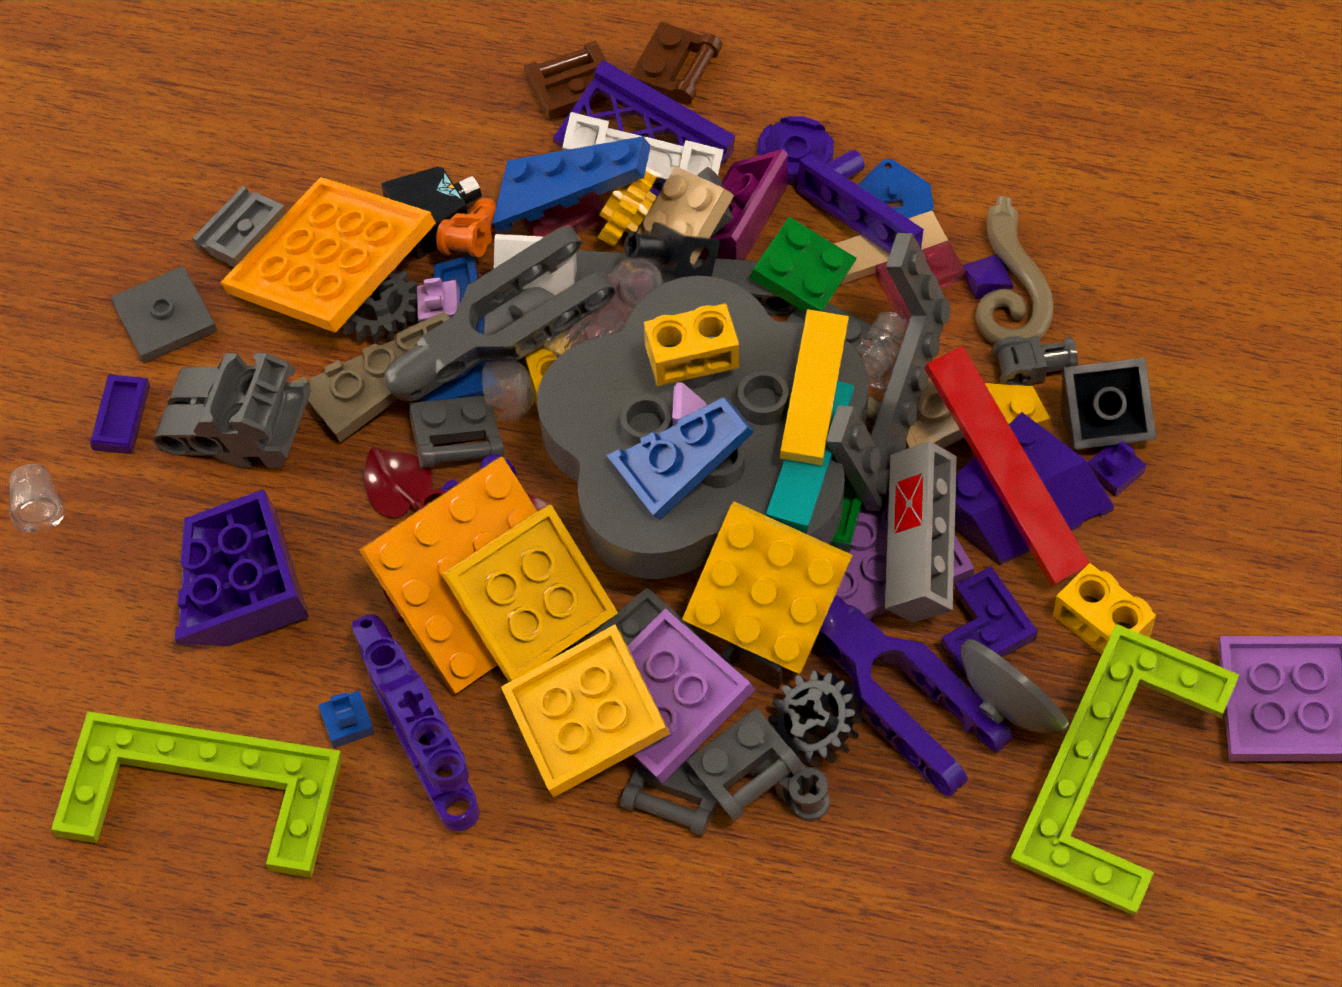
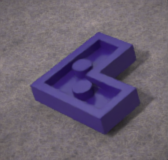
[941,566,1038,677]

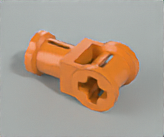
[436,198,497,258]

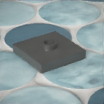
[110,266,217,363]

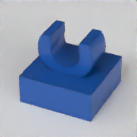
[318,691,374,749]

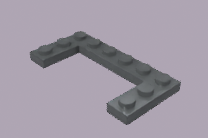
[826,233,951,512]

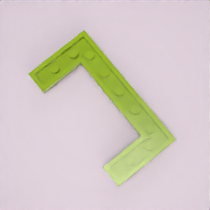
[1011,624,1239,917]
[51,711,342,878]

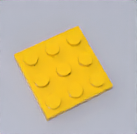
[682,501,853,674]
[442,505,618,682]
[501,625,670,797]

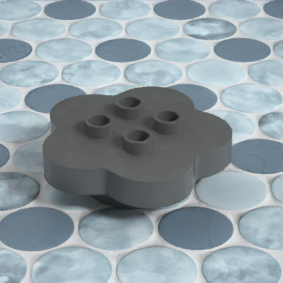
[537,276,869,579]

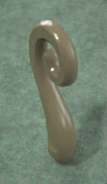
[976,196,1054,351]

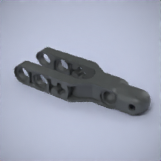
[384,226,616,401]

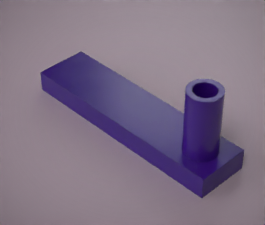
[797,150,924,254]

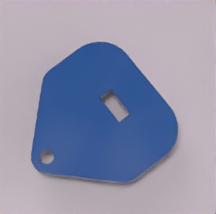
[858,159,934,218]

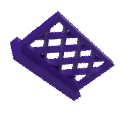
[553,60,735,201]

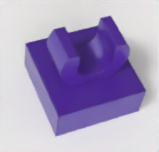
[1087,440,1146,497]

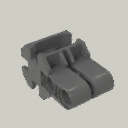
[153,353,311,468]

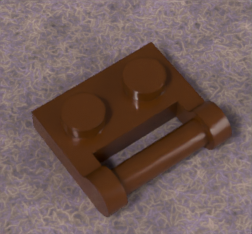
[630,22,723,105]
[524,41,609,120]

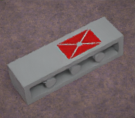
[885,441,957,623]

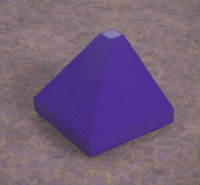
[961,255,1013,300]

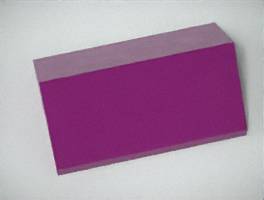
[699,149,788,260]

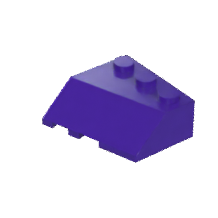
[175,489,309,646]

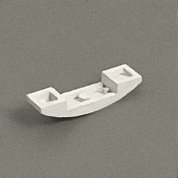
[562,112,724,184]

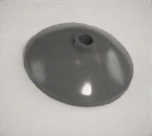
[961,639,1069,734]

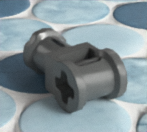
[991,336,1078,386]
[749,753,830,822]

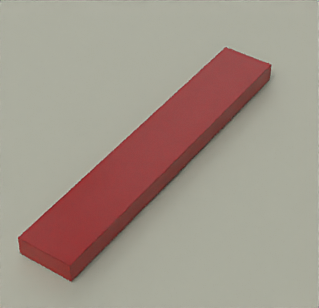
[924,345,1090,587]

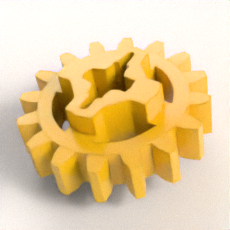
[598,166,658,247]

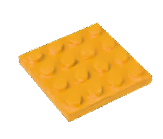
[220,177,436,333]
[359,456,537,694]

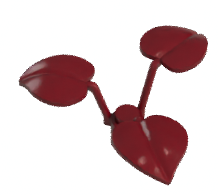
[364,447,548,623]

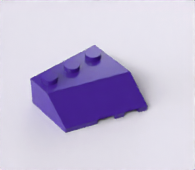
[955,412,1114,565]

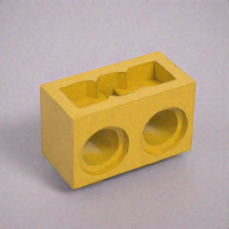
[644,303,740,386]
[1053,563,1156,655]

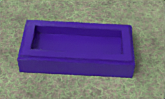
[90,374,150,454]

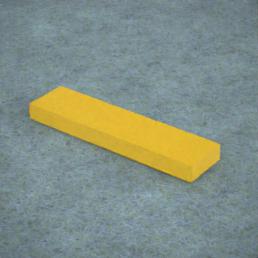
[780,309,849,466]

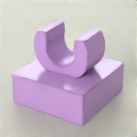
[417,277,460,323]

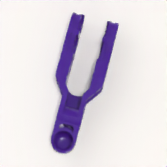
[816,594,1013,797]
[352,614,480,831]

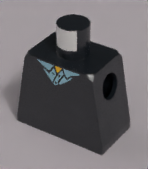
[381,166,482,259]

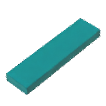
[766,381,855,534]

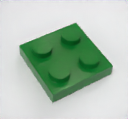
[749,217,857,314]

